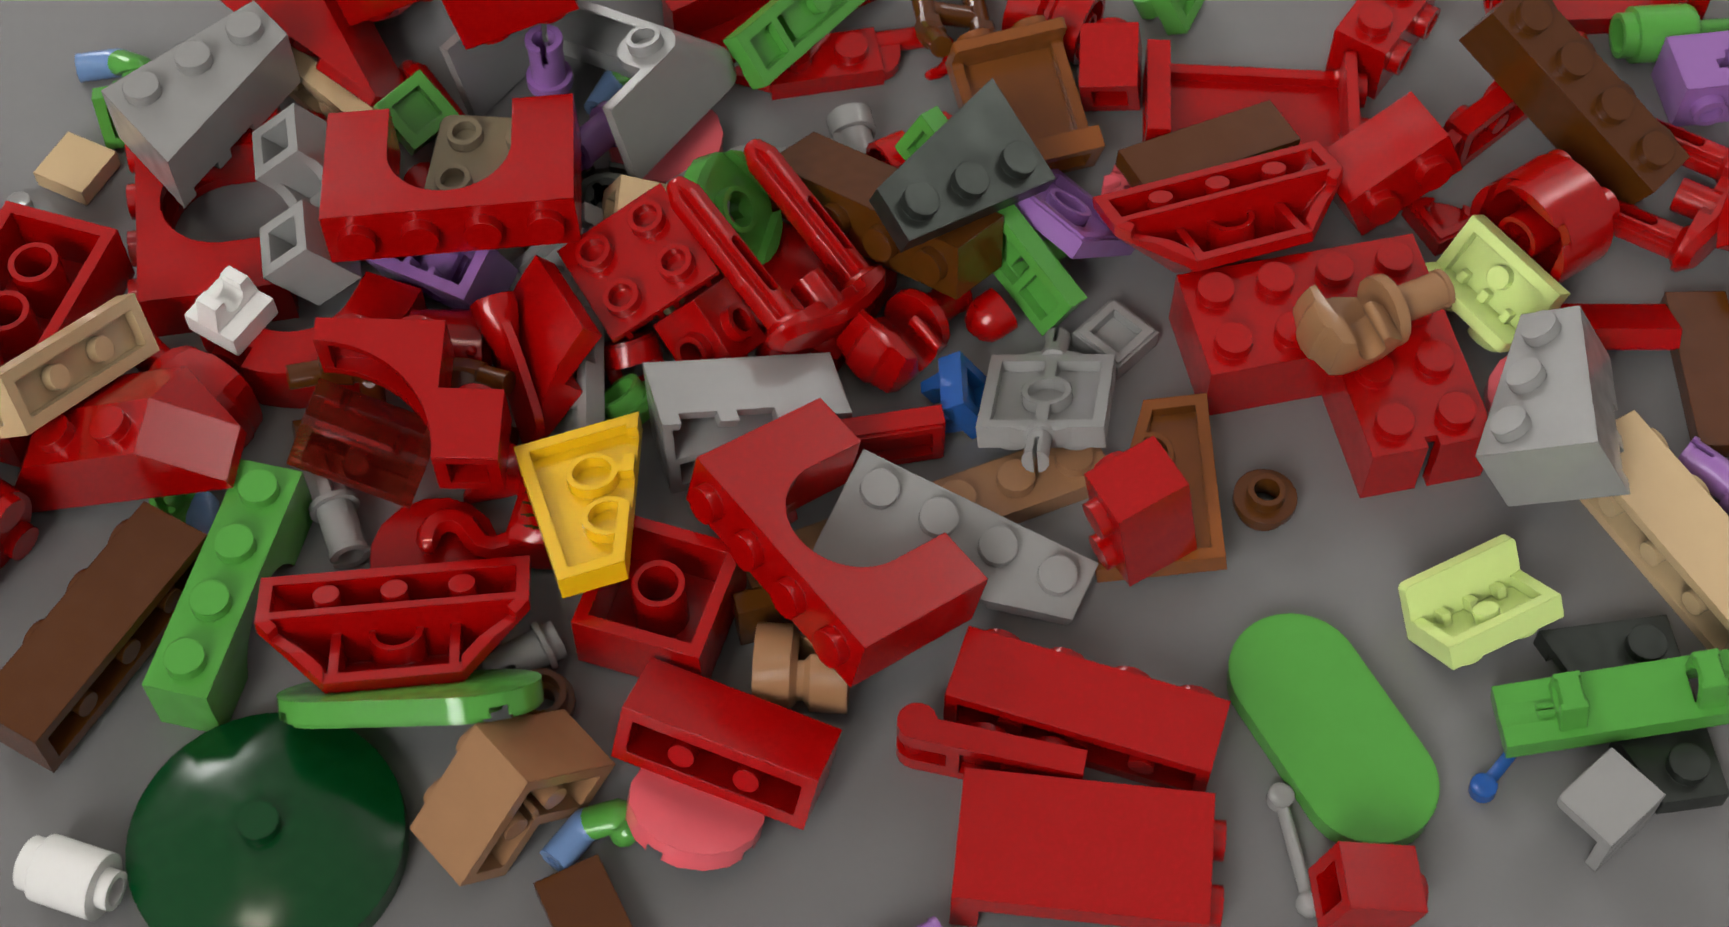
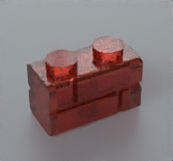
[286,378,431,509]

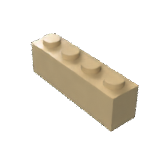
[1580,410,1729,650]

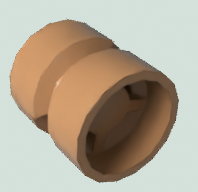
[751,621,850,714]

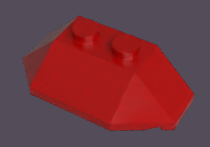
[1092,140,1343,273]
[14,366,247,513]
[254,555,531,694]

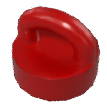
[604,330,664,384]

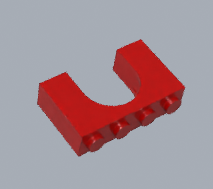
[319,93,582,263]
[125,106,299,337]
[686,398,988,688]

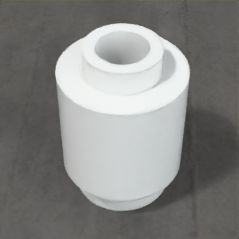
[13,834,128,922]

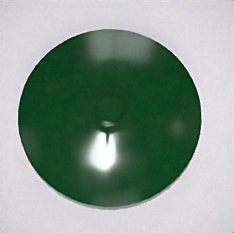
[125,712,410,927]

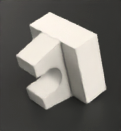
[184,265,278,356]

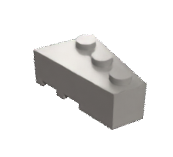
[101,0,301,208]
[1475,305,1630,507]
[642,352,852,494]

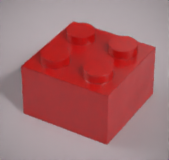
[571,515,747,679]

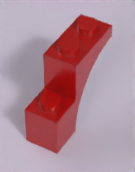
[312,314,512,490]

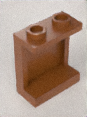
[945,15,1105,173]

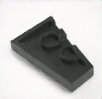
[869,78,1056,252]
[1533,614,1729,814]

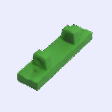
[723,0,866,90]
[894,106,1088,336]
[1490,648,1729,759]

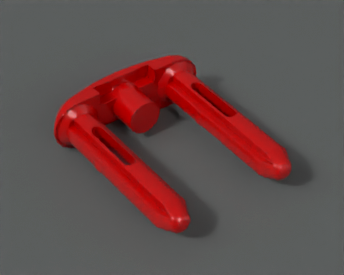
[1613,118,1729,273]
[666,139,886,352]

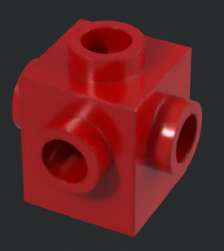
[653,277,767,361]

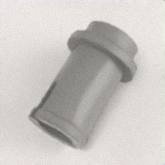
[481,621,568,671]

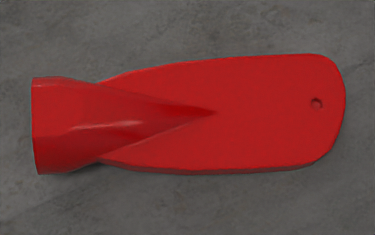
[470,291,545,444]

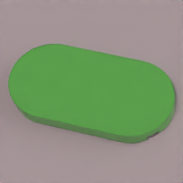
[1227,613,1440,845]
[276,669,544,729]

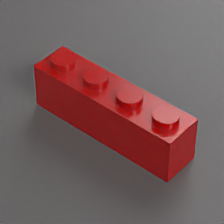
[943,625,1231,792]

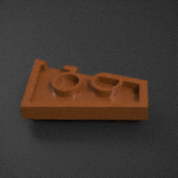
[1095,393,1227,583]

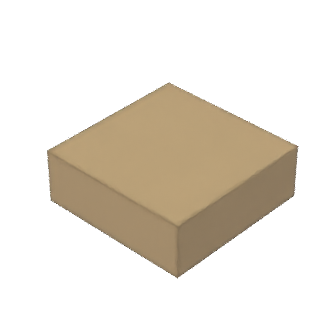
[33,132,121,205]

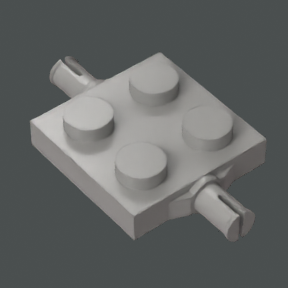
[976,327,1117,473]

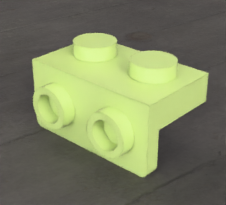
[1425,214,1571,353]
[1398,534,1564,670]

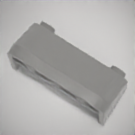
[439,0,737,179]

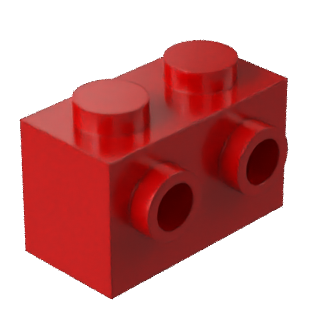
[1325,0,1440,100]
[1326,91,1463,236]
[1082,435,1197,587]

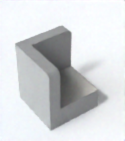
[1557,747,1666,872]

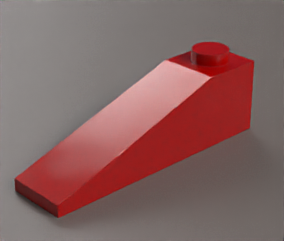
[220,0,405,107]

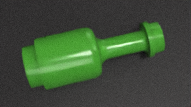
[1609,3,1729,64]

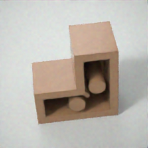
[409,709,616,887]

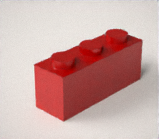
[611,657,843,830]

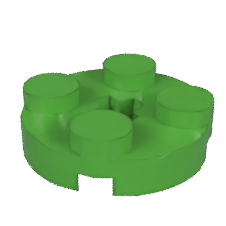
[684,150,783,275]

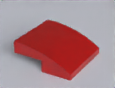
[492,255,602,438]

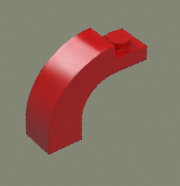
[200,271,427,409]

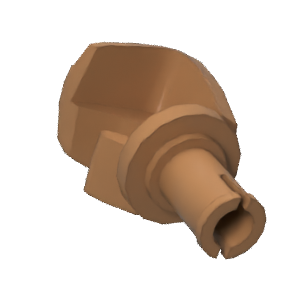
[1293,269,1456,375]

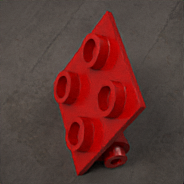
[557,183,720,343]

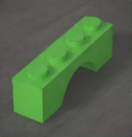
[142,459,313,732]

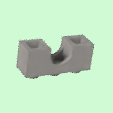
[252,103,362,306]

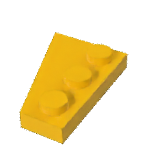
[513,411,643,599]

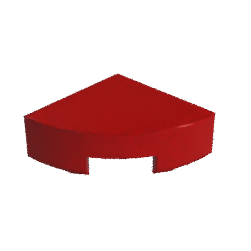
[1401,197,1471,256]

